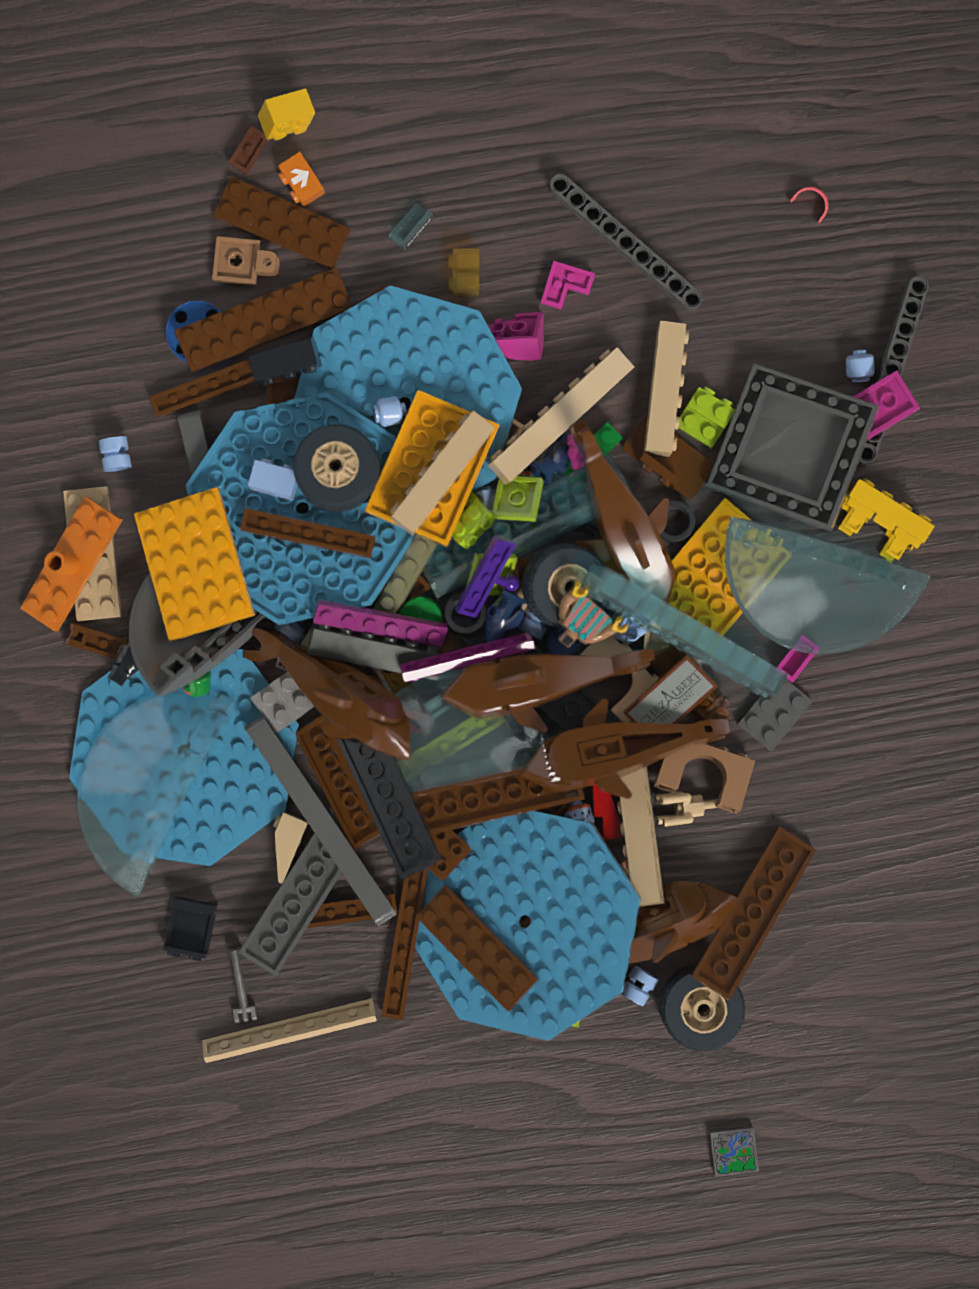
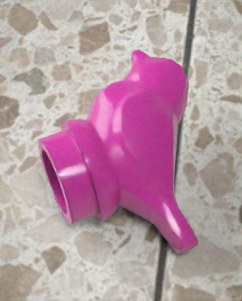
[567,434,584,470]

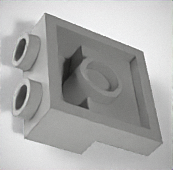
[250,672,314,734]

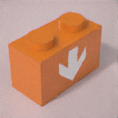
[278,152,325,207]

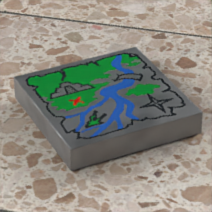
[710,1126,759,1177]

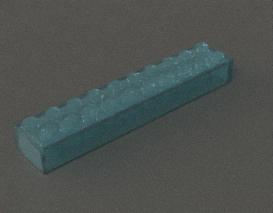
[423,454,631,598]
[580,564,789,698]

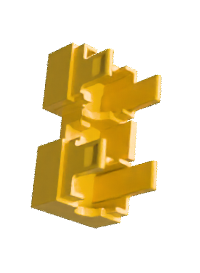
[838,479,935,562]

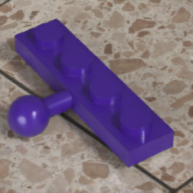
[455,535,519,618]

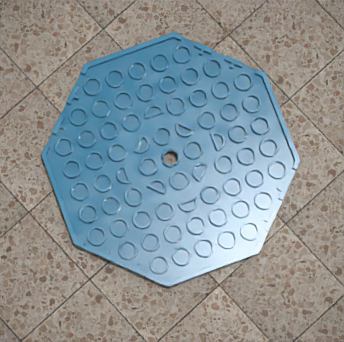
[294,286,522,492]
[186,392,416,625]
[69,649,299,866]
[415,811,641,1041]

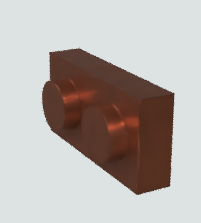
[228,126,269,176]

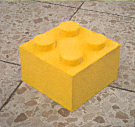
[258,89,315,140]

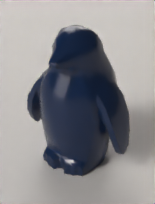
[528,433,569,485]
[484,589,525,642]

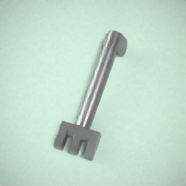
[228,946,257,1023]

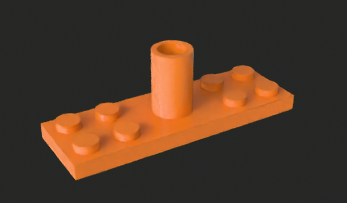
[20,496,123,631]

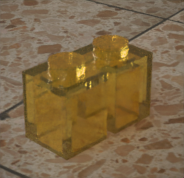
[449,249,479,296]

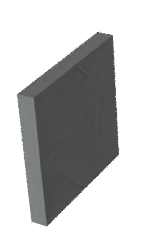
[706,363,879,532]

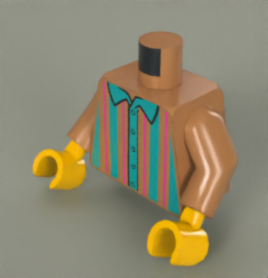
[558,581,628,648]

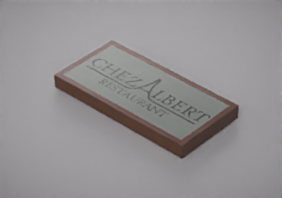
[623,653,718,724]

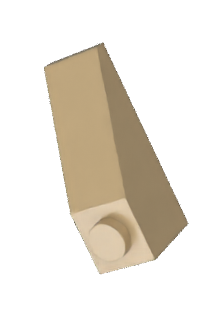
[273,811,309,884]

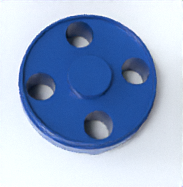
[166,301,221,363]

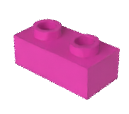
[774,635,819,683]

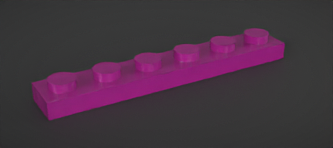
[313,600,448,647]
[400,632,534,682]

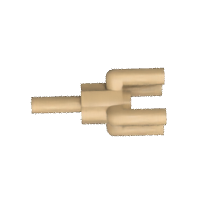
[654,791,718,827]

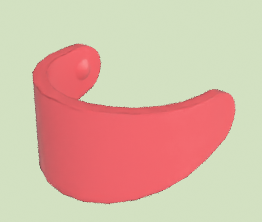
[790,186,829,224]

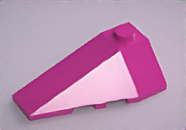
[488,312,544,361]

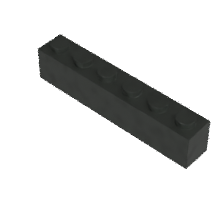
[307,623,443,681]

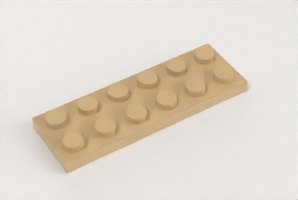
[63,486,122,621]

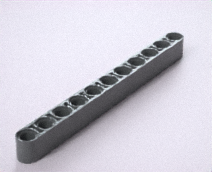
[244,715,396,927]

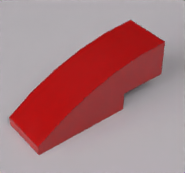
[592,785,621,839]

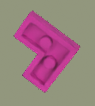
[541,261,595,310]

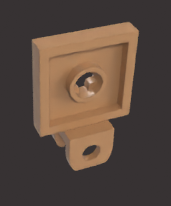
[212,236,280,285]

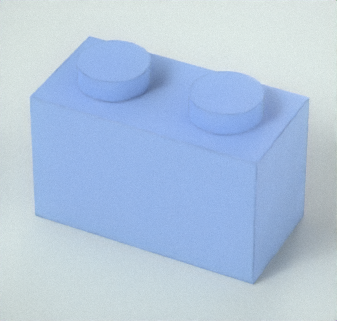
[248,459,298,501]

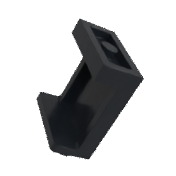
[162,896,218,961]

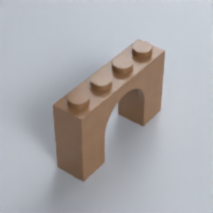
[654,743,755,814]

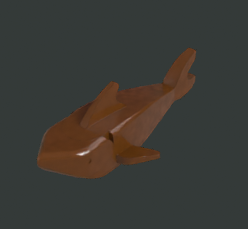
[571,419,675,611]
[243,626,411,760]
[441,633,655,733]
[520,699,731,799]
[628,881,737,964]

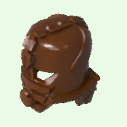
[691,687,730,722]

